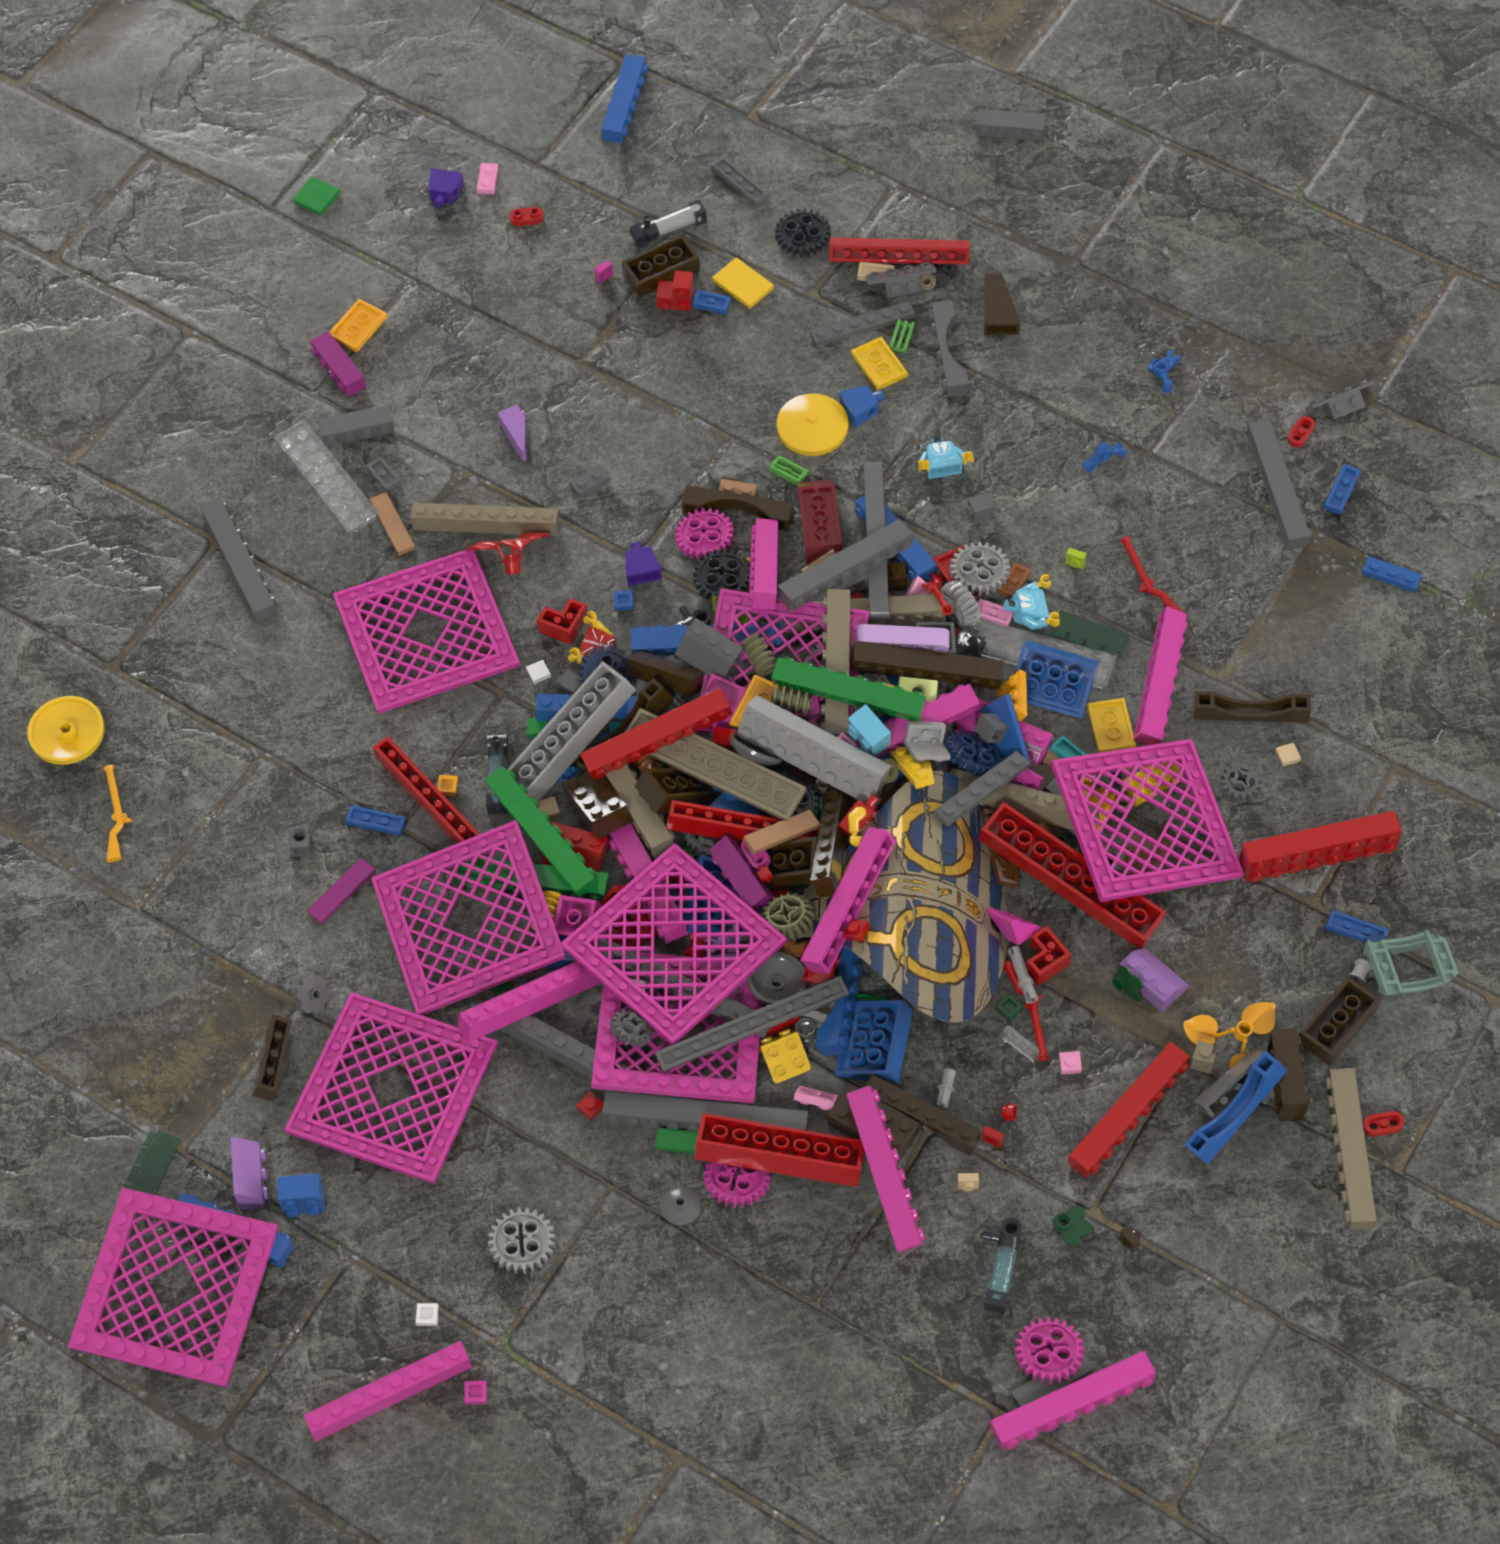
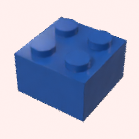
[278,1173,325,1217]

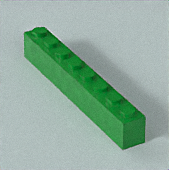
[771,657,927,722]
[484,766,598,898]
[452,858,610,903]

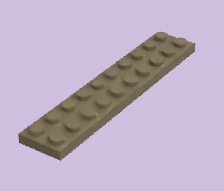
[626,708,807,821]

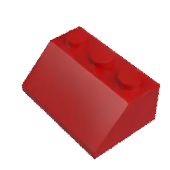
[541,822,609,872]
[600,885,657,947]

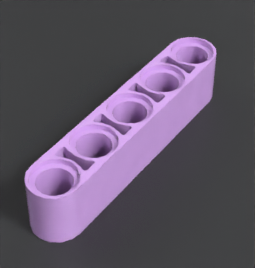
[856,624,950,652]

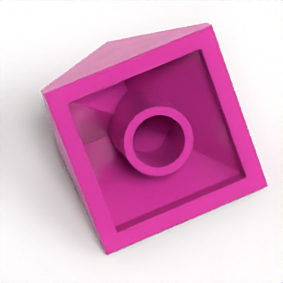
[987,907,1041,945]

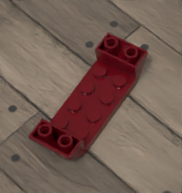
[797,480,842,566]

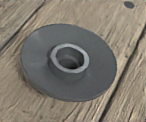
[660,1186,701,1226]

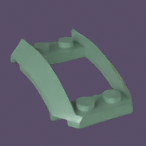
[1363,930,1459,995]

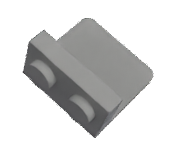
[903,721,951,762]

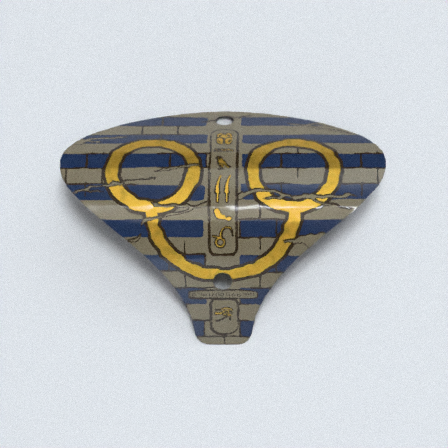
[787,771,1008,1022]

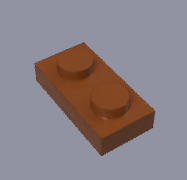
[998,562,1031,599]

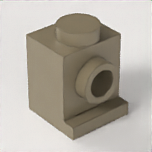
[1190,1041,1216,1074]

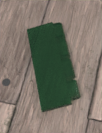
[1051,610,1129,658]
[118,1131,181,1197]

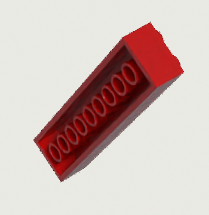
[978,802,1167,949]

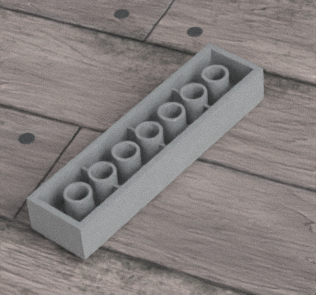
[506,661,636,802]
[736,695,891,802]

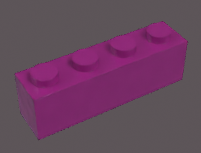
[310,331,366,397]
[709,835,774,913]

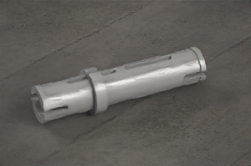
[1008,946,1038,1004]

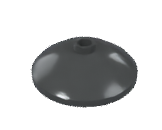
[729,733,782,766]
[747,952,807,1005]

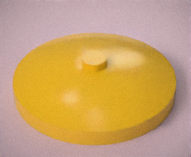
[777,394,848,456]
[28,696,105,765]

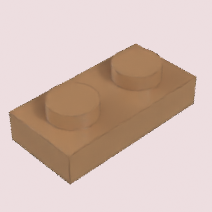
[719,479,757,496]

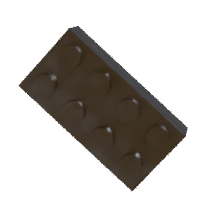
[621,234,700,298]
[634,768,719,814]
[561,770,632,839]
[755,837,818,890]
[1298,977,1381,1066]
[1266,1028,1310,1122]
[828,1083,919,1164]

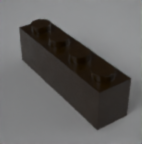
[626,650,704,697]
[252,1015,292,1101]

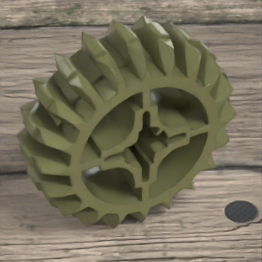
[761,892,815,943]

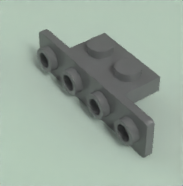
[865,262,936,298]
[1305,379,1375,420]

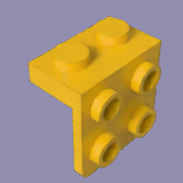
[758,1028,811,1083]

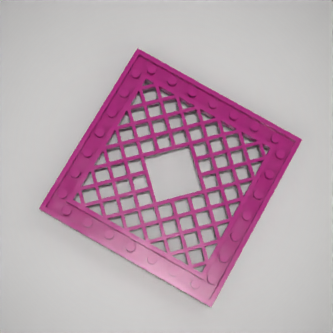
[333,549,520,714]
[696,589,870,737]
[1050,739,1244,902]
[371,820,567,1015]
[561,843,787,1045]
[591,951,762,1103]
[284,992,498,1184]
[68,1187,279,1388]

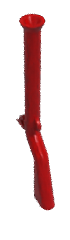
[1120,536,1184,613]
[922,573,953,615]
[1003,961,1050,1061]

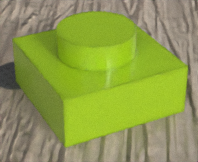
[1065,548,1086,569]

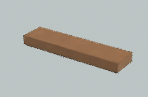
[370,492,415,556]
[743,810,820,855]

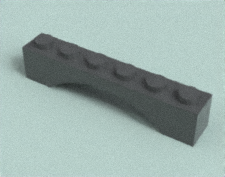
[928,300,969,397]

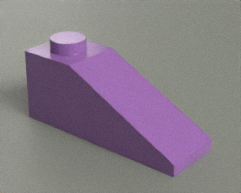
[498,405,527,462]

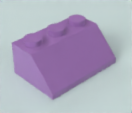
[1119,948,1190,1012]
[231,1137,269,1210]

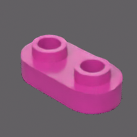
[741,841,771,870]

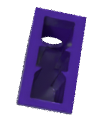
[428,168,464,208]
[625,542,662,586]

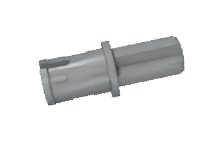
[936,1068,956,1109]

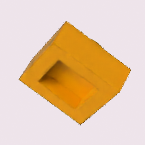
[437,775,459,796]

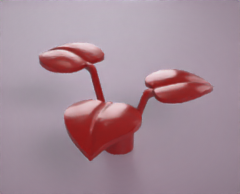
[466,532,549,574]

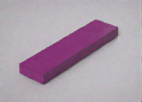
[307,858,376,925]

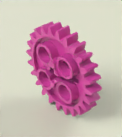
[674,508,734,560]
[704,1162,771,1208]
[1015,1317,1085,1384]

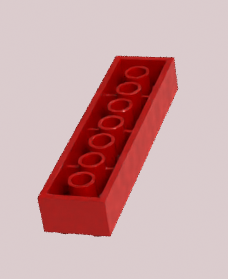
[1239,811,1402,882]
[694,1113,864,1187]

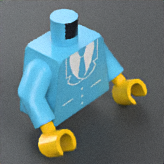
[918,436,974,479]
[1003,574,1060,630]

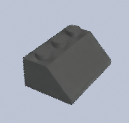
[675,618,744,679]

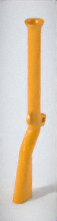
[103,765,132,863]

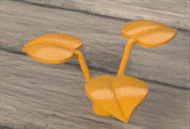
[1183,1002,1275,1069]

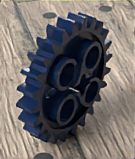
[577,645,636,685]
[944,729,1004,777]

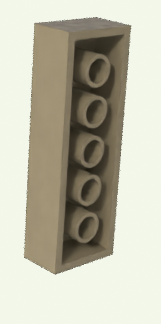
[604,763,675,862]

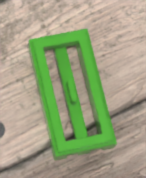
[889,319,915,353]
[769,455,809,485]

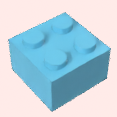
[847,704,891,757]

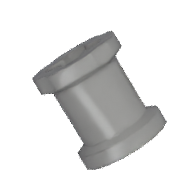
[1348,959,1372,986]

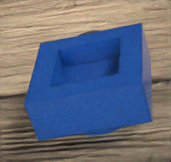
[614,591,633,611]

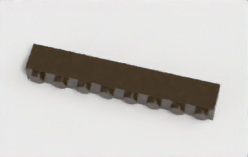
[850,640,1004,690]
[810,783,854,898]

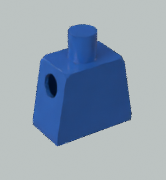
[839,385,885,427]

